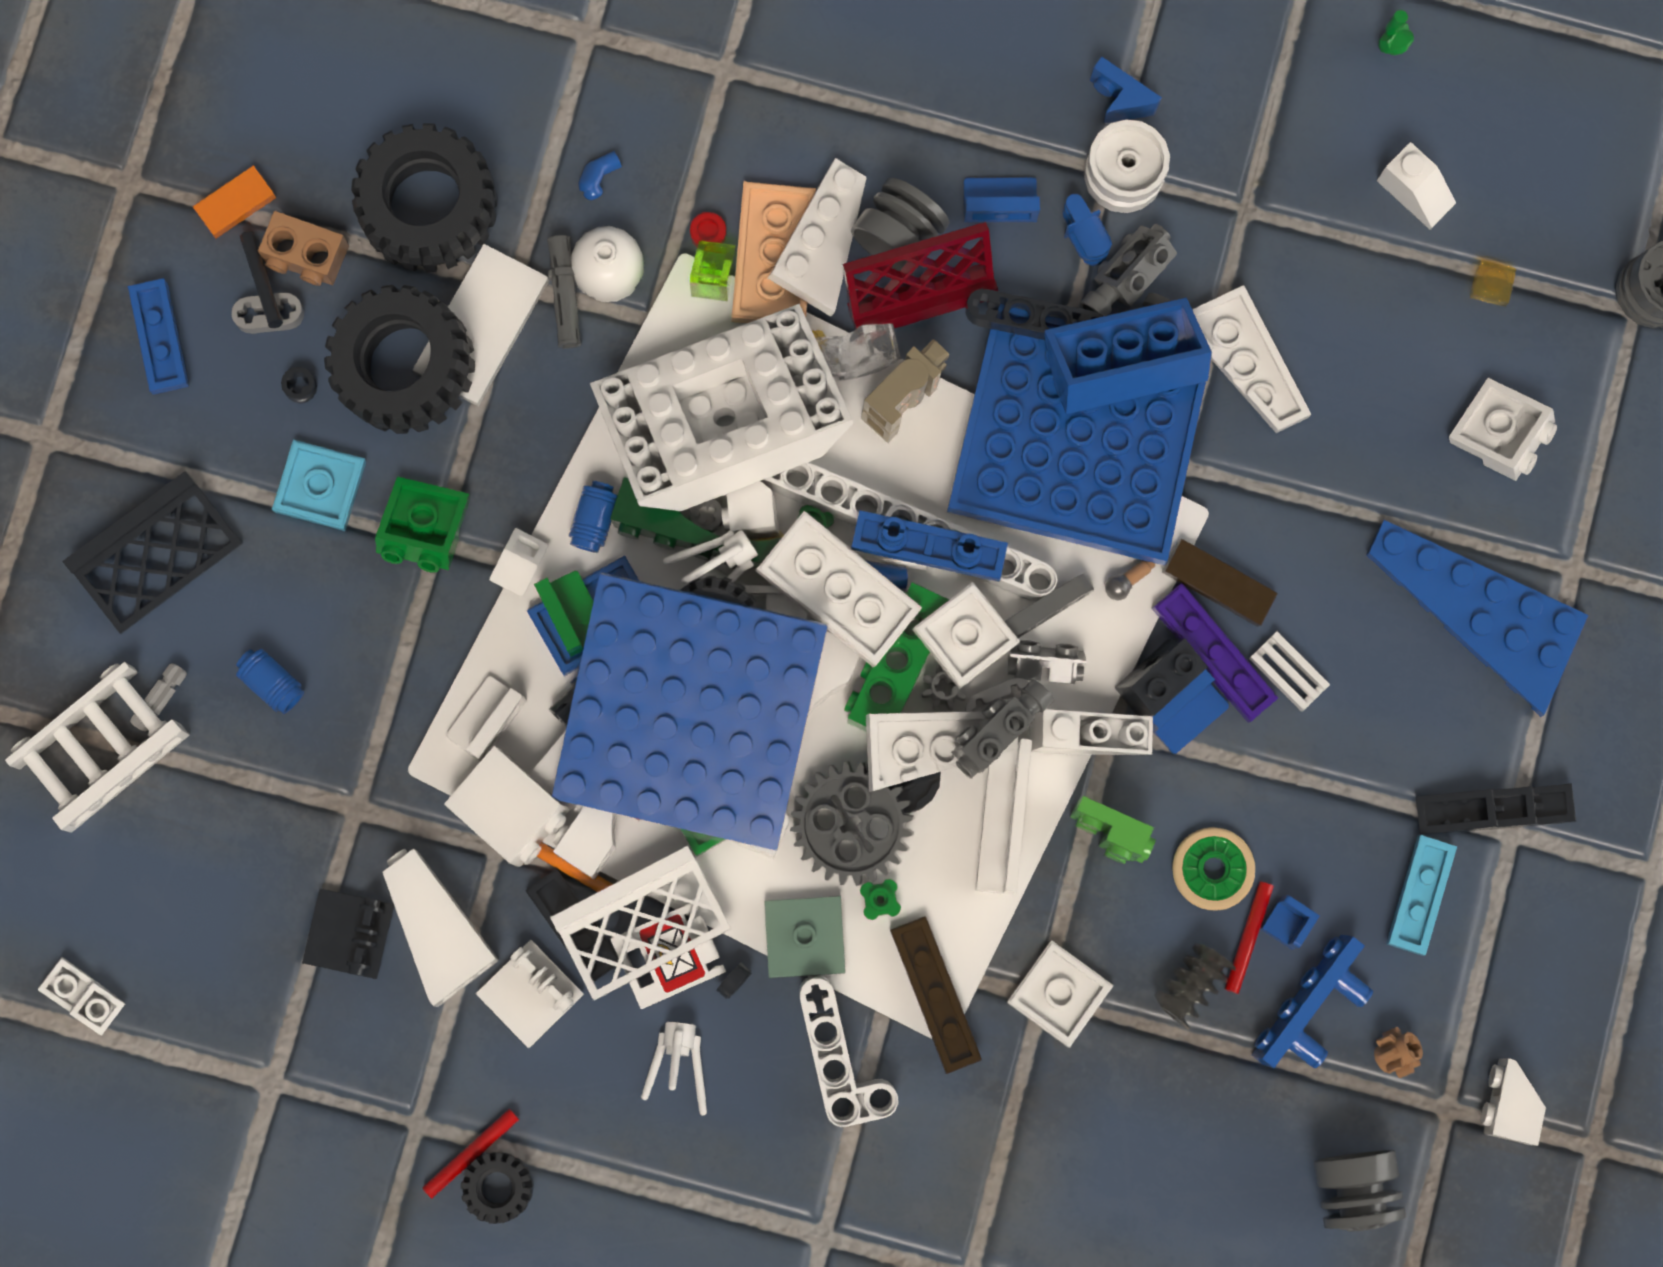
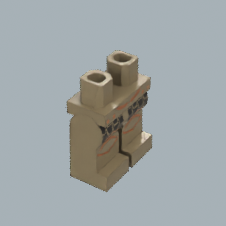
[861,339,949,443]

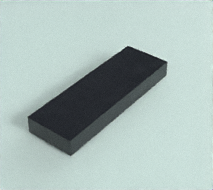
[525,868,619,982]

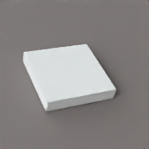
[912,582,1020,689]
[1006,940,1114,1048]

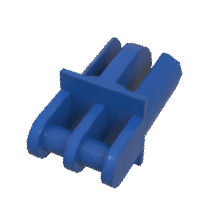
[1062,194,1112,266]

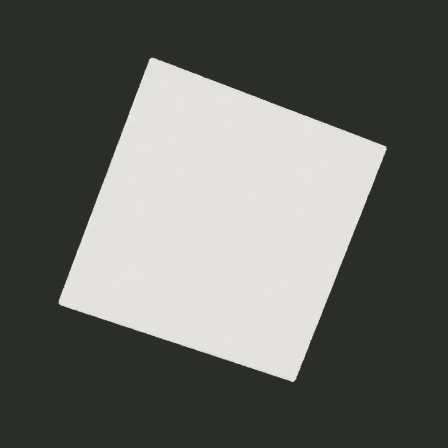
[408,253,1209,1039]

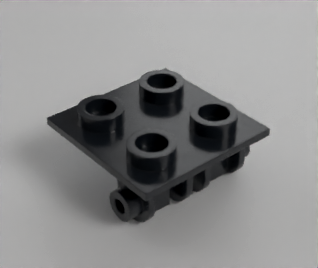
[302,889,394,979]

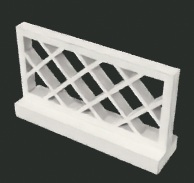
[550,846,731,1001]

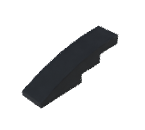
[1416,783,1577,835]

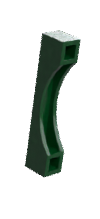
[610,477,782,569]

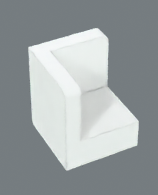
[489,528,549,596]

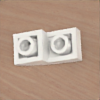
[38,957,125,1036]

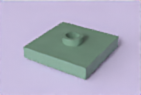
[764,896,845,978]

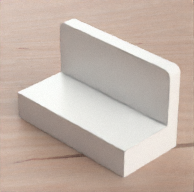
[446,676,527,761]

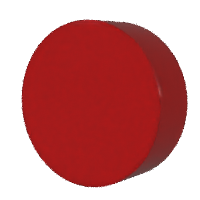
[690,212,727,251]

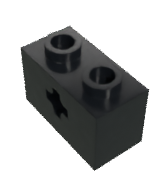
[1115,638,1207,716]

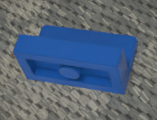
[963,178,1040,222]
[1152,669,1229,754]

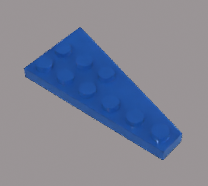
[1366,520,1588,717]

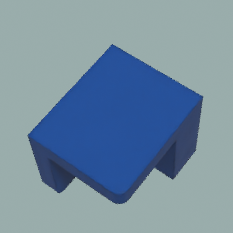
[1260,895,1320,950]

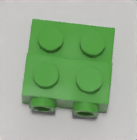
[1070,796,1156,864]

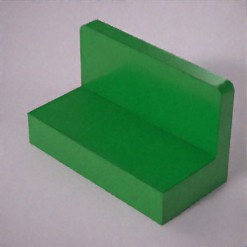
[534,571,593,657]

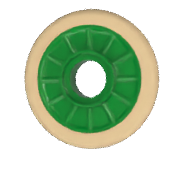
[1172,827,1255,911]

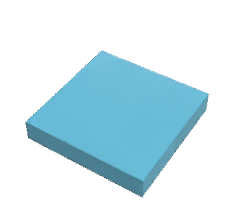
[272,440,367,531]

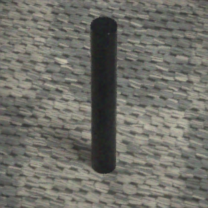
[240,231,283,328]

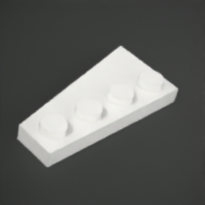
[768,158,867,316]

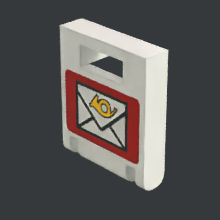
[611,904,726,1009]

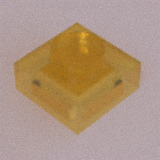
[1470,260,1517,307]

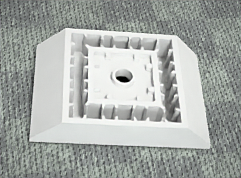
[590,304,853,511]

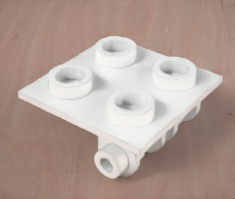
[476,940,584,1048]

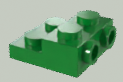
[375,476,469,573]

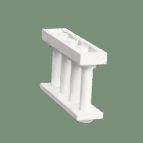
[5,662,190,833]

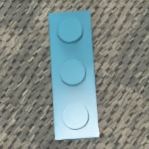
[1386,835,1457,956]

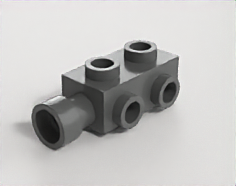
[1080,224,1177,316]
[951,680,1054,779]

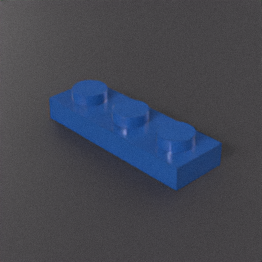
[128,278,189,395]

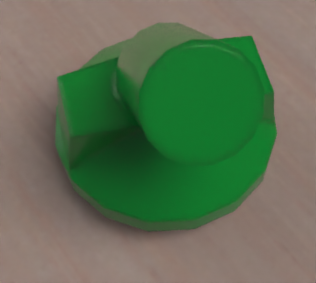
[1378,10,1414,55]

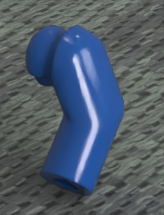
[578,151,622,200]

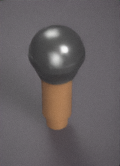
[1105,560,1156,601]

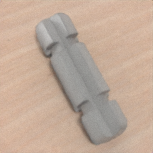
[130,663,187,732]

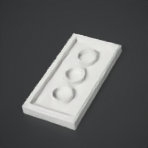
[413,244,549,407]
[755,511,922,667]

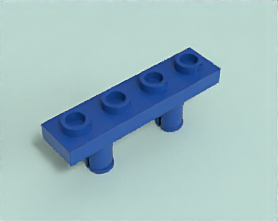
[851,510,1008,582]
[1251,934,1373,1068]

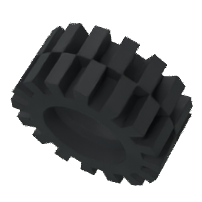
[460,1152,533,1224]

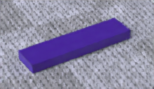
[1151,583,1278,723]

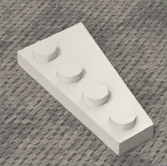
[1192,285,1311,433]
[866,711,1019,792]

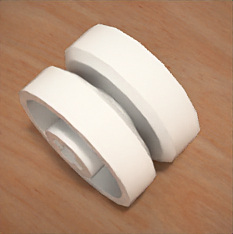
[1084,120,1170,213]

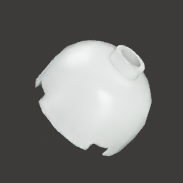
[571,226,644,302]

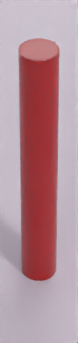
[1224,881,1274,994]
[422,1108,520,1199]

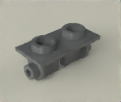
[1007,640,1086,684]

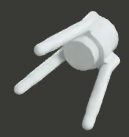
[663,530,758,584]
[641,1022,707,1116]

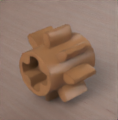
[1374,1027,1423,1078]

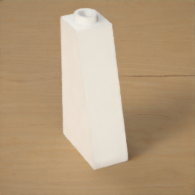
[383,849,499,1007]

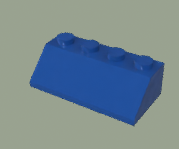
[1044,297,1212,414]

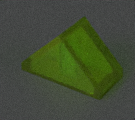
[690,240,736,302]

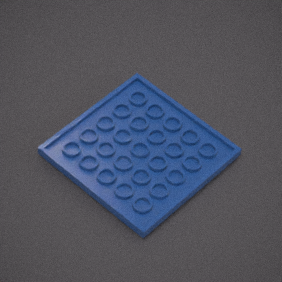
[947,304,1206,566]
[552,572,828,851]

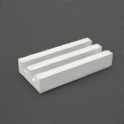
[1249,632,1330,712]

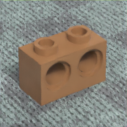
[258,211,349,286]

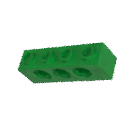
[844,583,949,732]

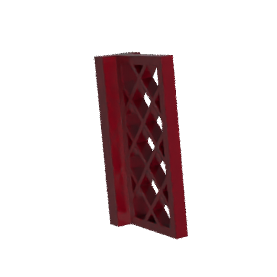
[842,222,998,339]

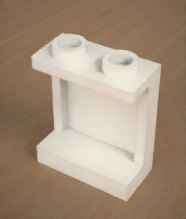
[444,746,569,867]

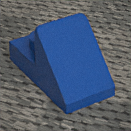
[1090,57,1162,123]

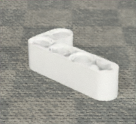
[799,975,898,1127]

